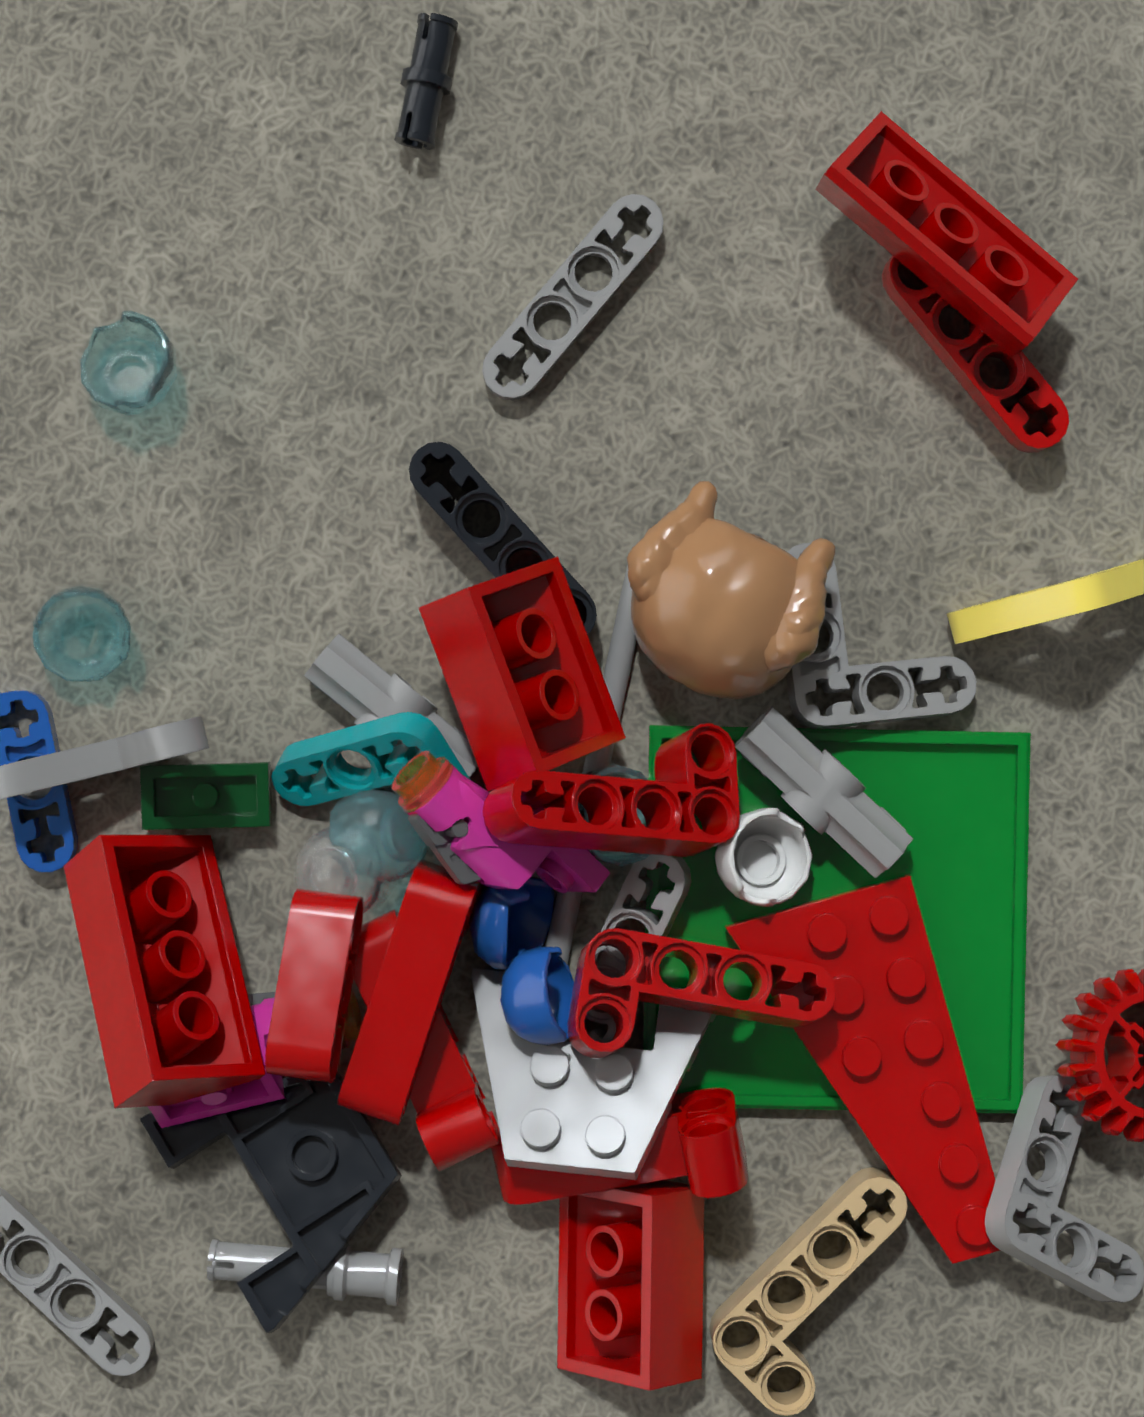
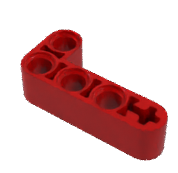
[882,256,1069,453]
[483,723,740,857]
[337,860,483,1125]
[353,909,500,1171]
[567,928,836,1058]
[491,1088,748,1205]

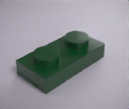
[140,762,272,830]

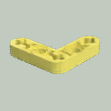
[947,559,1144,644]

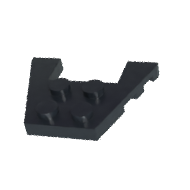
[140,1071,402,1333]

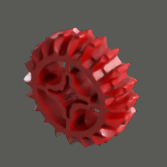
[1055,969,1144,1142]

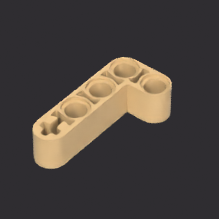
[709,1167,908,1416]

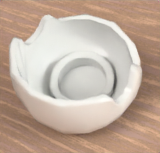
[715,808,812,907]

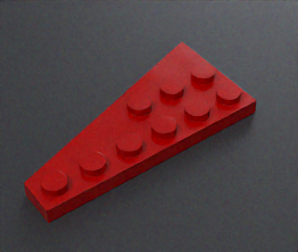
[724,875,1001,1264]

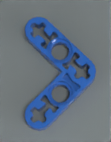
[0,691,78,872]

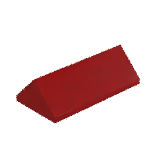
[815,111,1078,357]

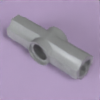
[304,634,478,777]
[735,706,913,878]

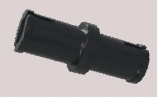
[394,13,458,150]

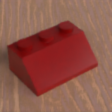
[419,556,626,791]
[557,1180,704,1391]

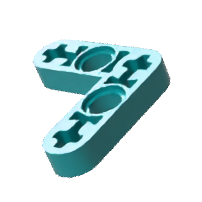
[272,712,471,806]

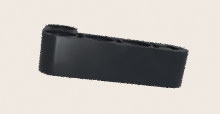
[409,442,597,635]

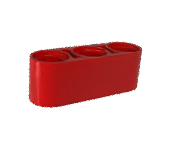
[265,889,364,1083]

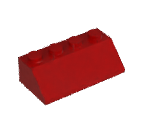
[64,835,266,1109]

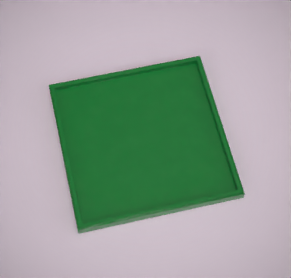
[643,725,1031,1113]

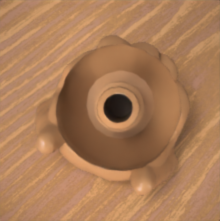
[627,481,835,699]

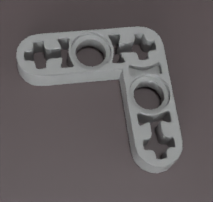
[786,543,977,729]
[0,716,209,800]
[985,1075,1144,1303]

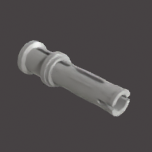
[207,1239,404,1306]

